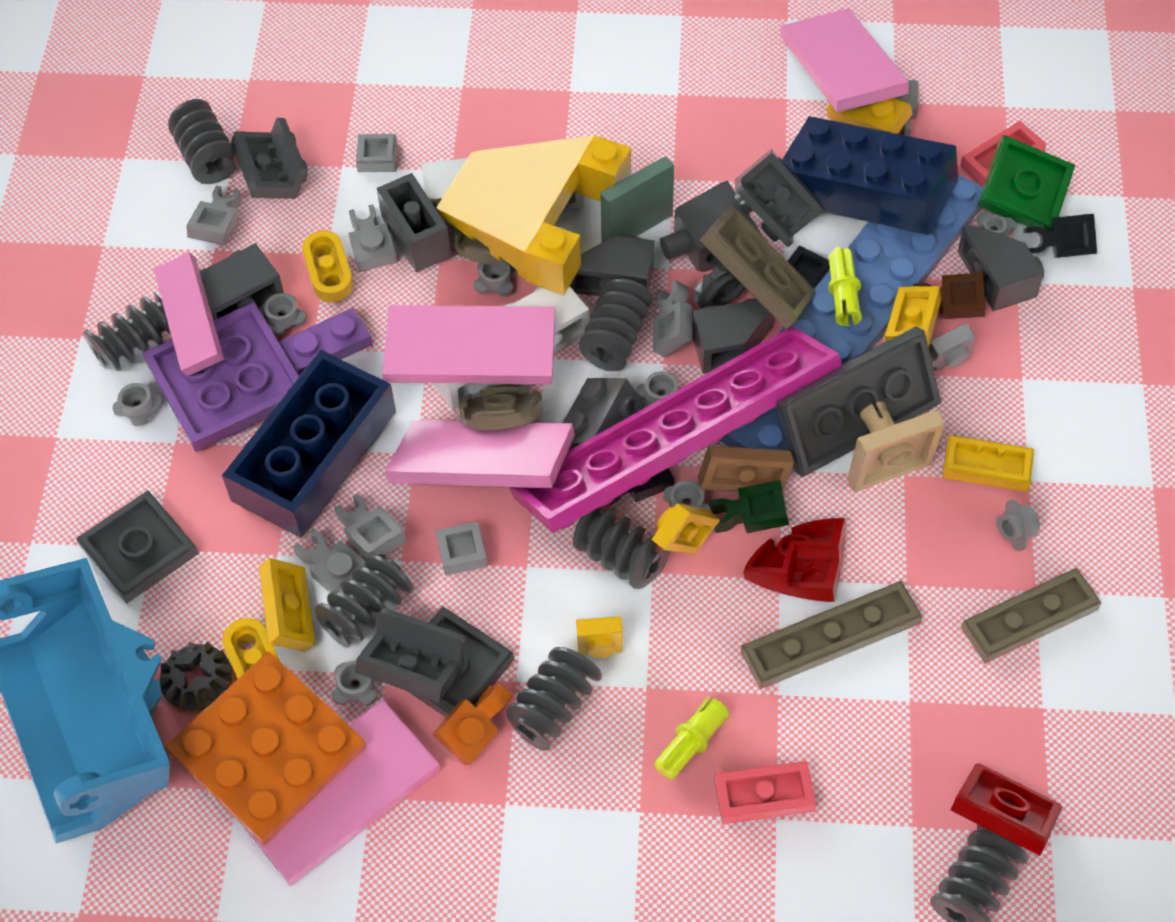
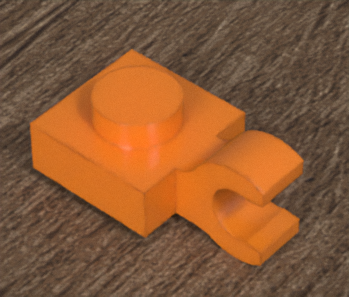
[432,683,513,765]

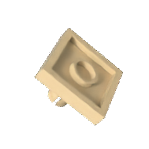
[847,402,945,493]

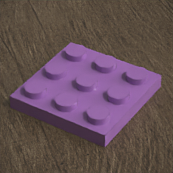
[142,302,299,452]

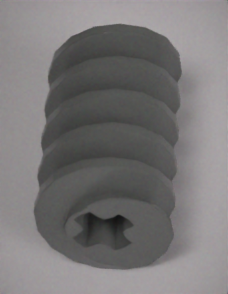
[168,99,235,184]
[579,278,653,371]
[82,291,171,371]
[573,507,670,589]
[314,554,414,648]
[506,647,602,751]
[930,824,1029,922]

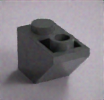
[692,298,774,374]

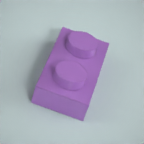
[279,307,373,376]

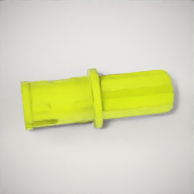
[828,247,862,327]
[654,697,730,780]

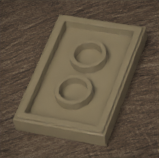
[699,206,816,329]

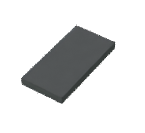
[776,326,942,477]

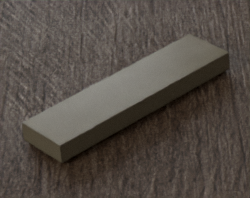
[741,581,923,690]

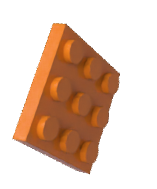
[165,651,366,846]

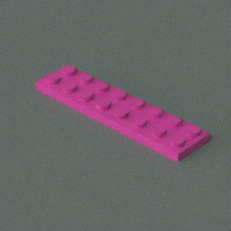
[510,326,842,533]

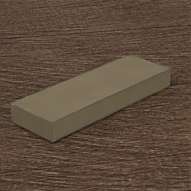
[961,568,1102,664]

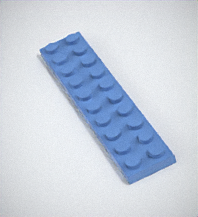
[720,174,983,451]

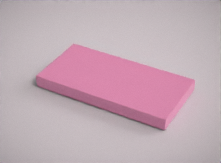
[780,8,909,113]
[382,305,555,384]
[385,420,575,488]
[238,699,441,887]

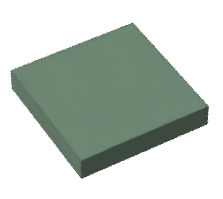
[600,156,674,243]

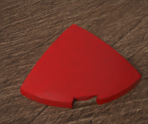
[743,518,846,602]

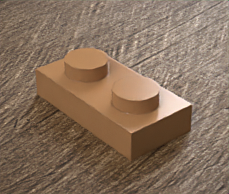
[697,445,794,491]

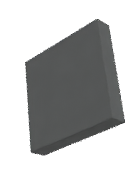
[75,490,199,604]
[407,606,515,717]

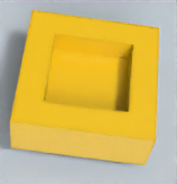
[576,616,623,658]

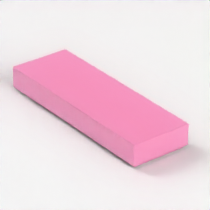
[154,252,224,376]

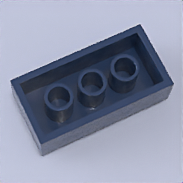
[782,116,958,235]
[222,349,396,538]

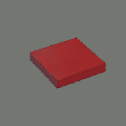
[950,763,1063,856]

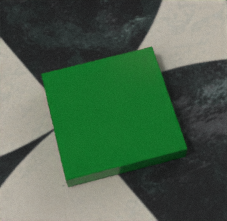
[977,135,1075,230]

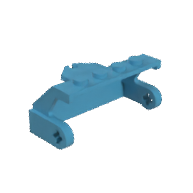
[0,558,170,844]

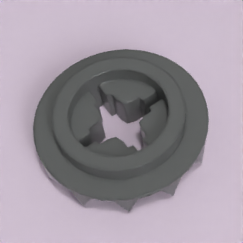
[693,265,746,309]
[159,641,232,711]

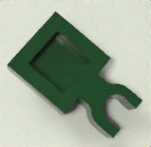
[709,480,789,533]

